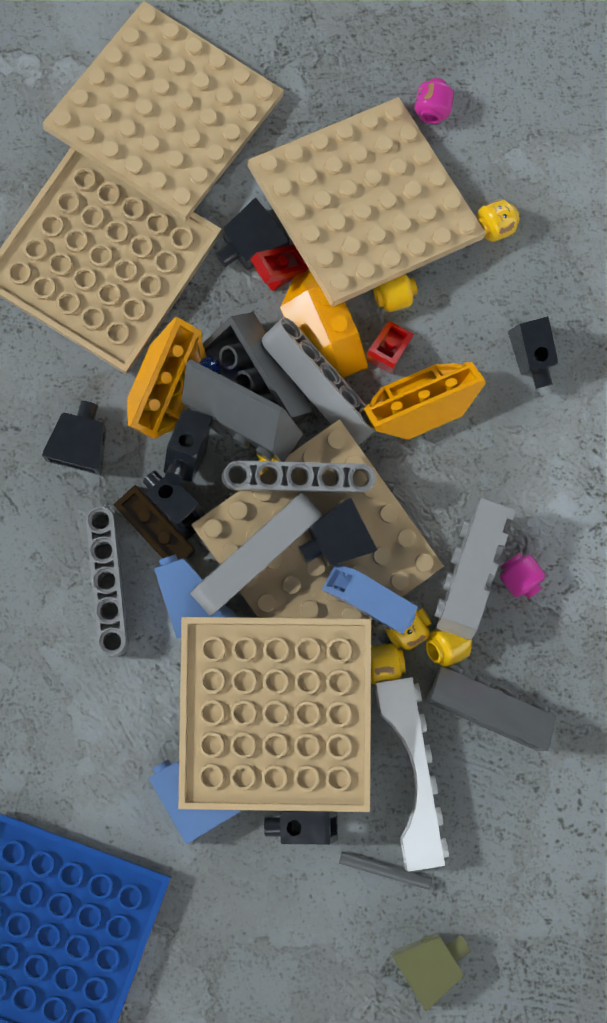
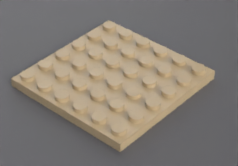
[42,1,284,222]
[248,97,486,307]
[0,148,222,375]
[191,419,444,620]
[178,617,371,812]

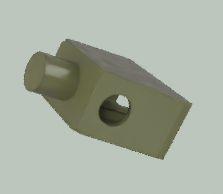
[391,933,471,1011]

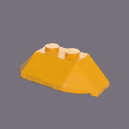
[280,270,368,379]
[127,317,208,439]
[364,362,486,440]

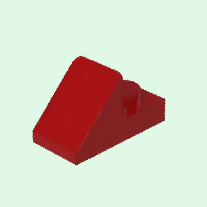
[250,244,309,291]
[367,321,414,374]

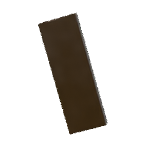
[113,485,196,560]

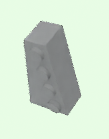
[434,498,516,640]

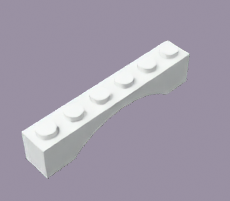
[374,677,449,872]

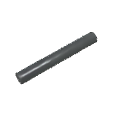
[339,851,432,890]

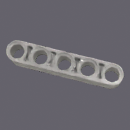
[262,317,376,446]
[222,461,376,493]
[190,492,323,616]
[86,507,129,657]

